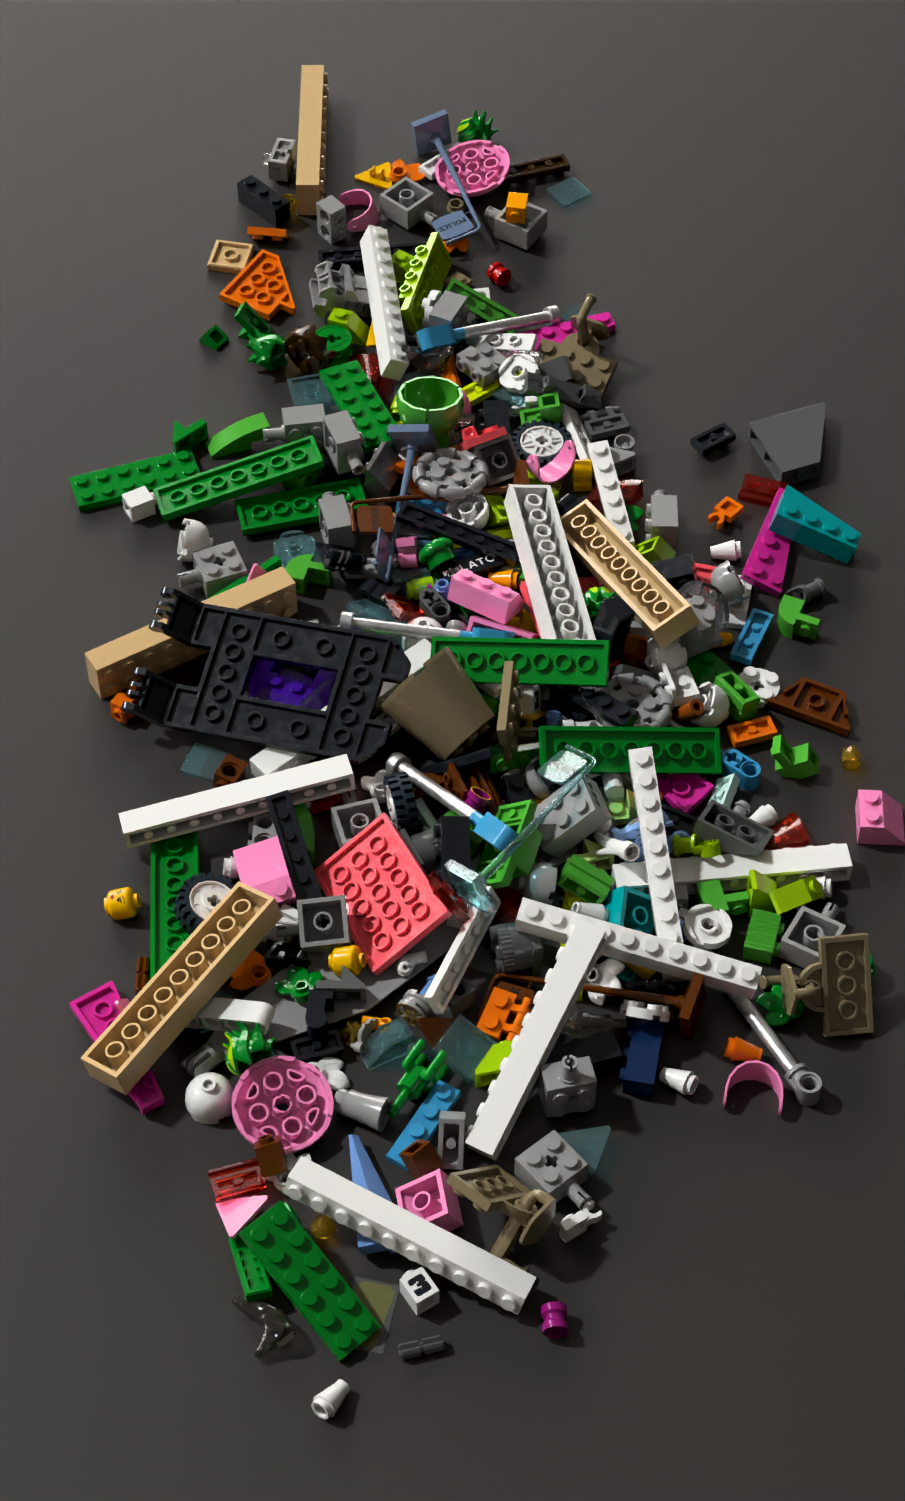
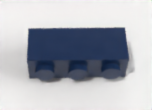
[619,1017,664,1098]

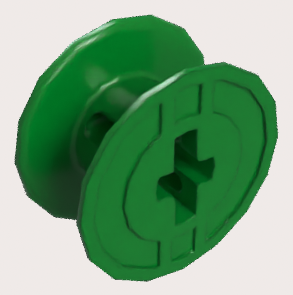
[315,325,352,367]

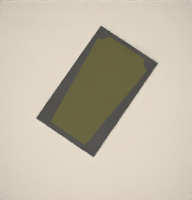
[352,1276,400,1354]

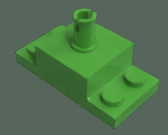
[470,799,543,892]

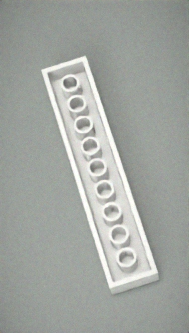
[504,484,596,640]

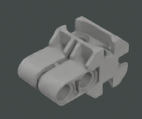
[309,261,372,318]

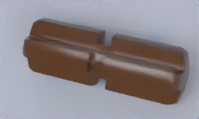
[134,956,150,995]

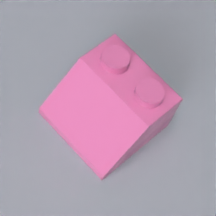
[855,790,905,846]
[395,1168,463,1232]

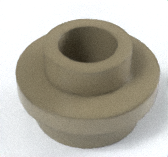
[446,198,466,214]

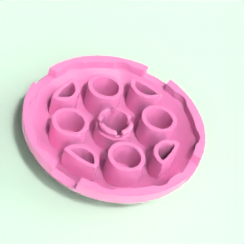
[435,140,510,198]
[231,1056,334,1154]

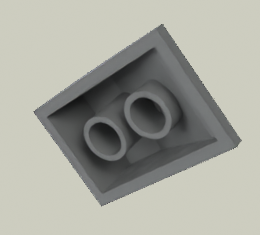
[690,799,775,856]

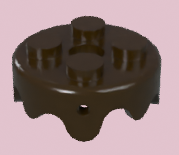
[285,324,336,375]

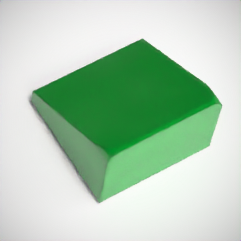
[199,324,229,351]

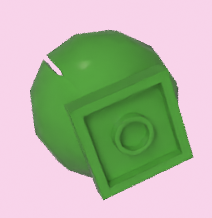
[396,376,464,448]

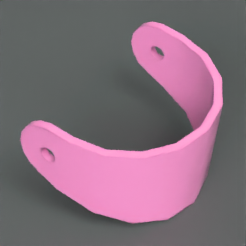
[339,189,380,232]
[526,440,576,484]
[723,1060,784,1115]

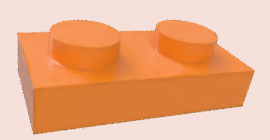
[247,226,289,242]
[726,715,778,748]

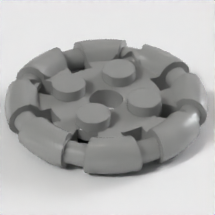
[412,448,489,500]
[594,673,674,727]

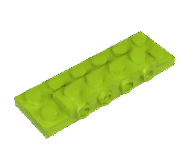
[399,232,452,335]

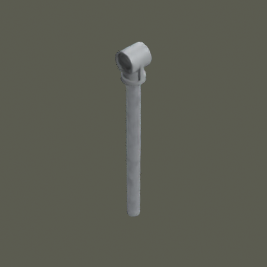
[687,939,822,1107]

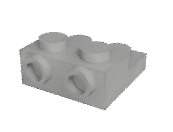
[456,342,507,388]

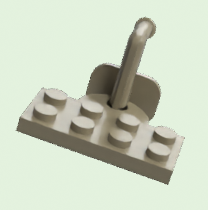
[533,294,618,399]
[490,661,538,761]
[759,933,874,1037]
[446,1165,556,1274]

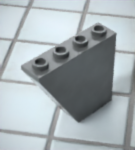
[748,402,826,487]

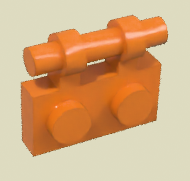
[475,987,533,1041]

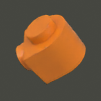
[110,692,138,724]

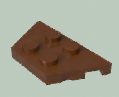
[767,677,850,736]

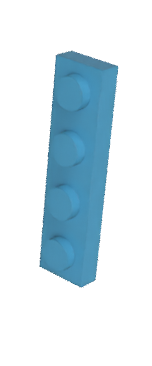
[386,1080,461,1172]

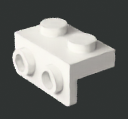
[658,663,701,707]

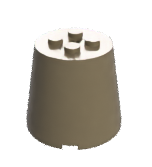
[380,647,495,761]

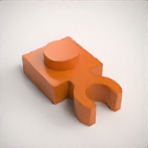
[707,496,744,530]

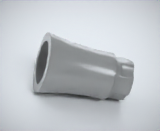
[333,1088,392,1132]

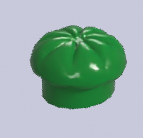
[419,537,457,572]

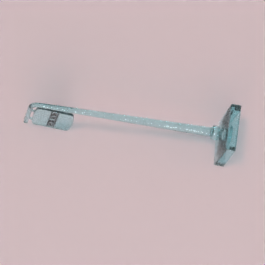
[444,744,596,916]

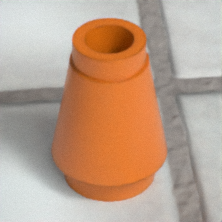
[724,1036,763,1062]

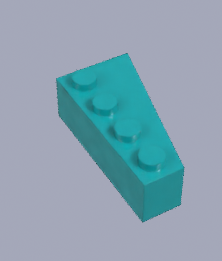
[768,484,861,564]

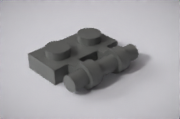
[579,406,630,441]

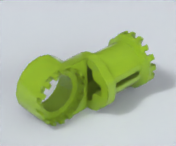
[672,834,722,858]

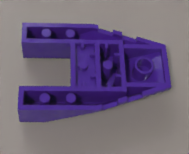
[248,659,337,710]

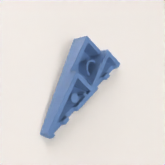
[349,1134,397,1255]

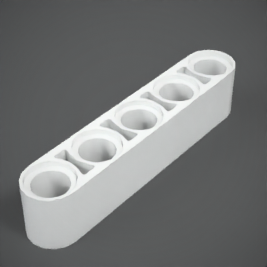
[185,997,275,1035]

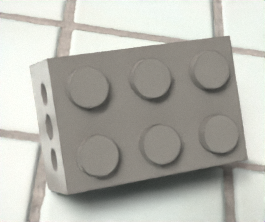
[531,773,612,858]

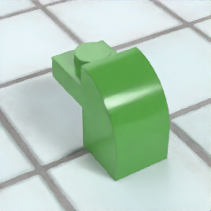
[519,391,562,427]
[285,554,332,594]
[777,594,821,640]
[771,735,819,779]
[694,879,750,915]

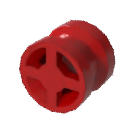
[487,262,511,287]

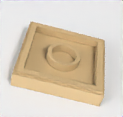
[207,240,255,274]

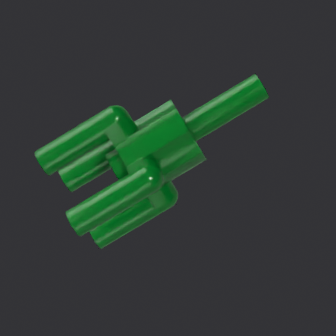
[386,1039,449,1118]

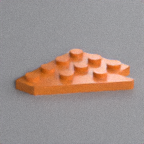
[219,249,296,321]

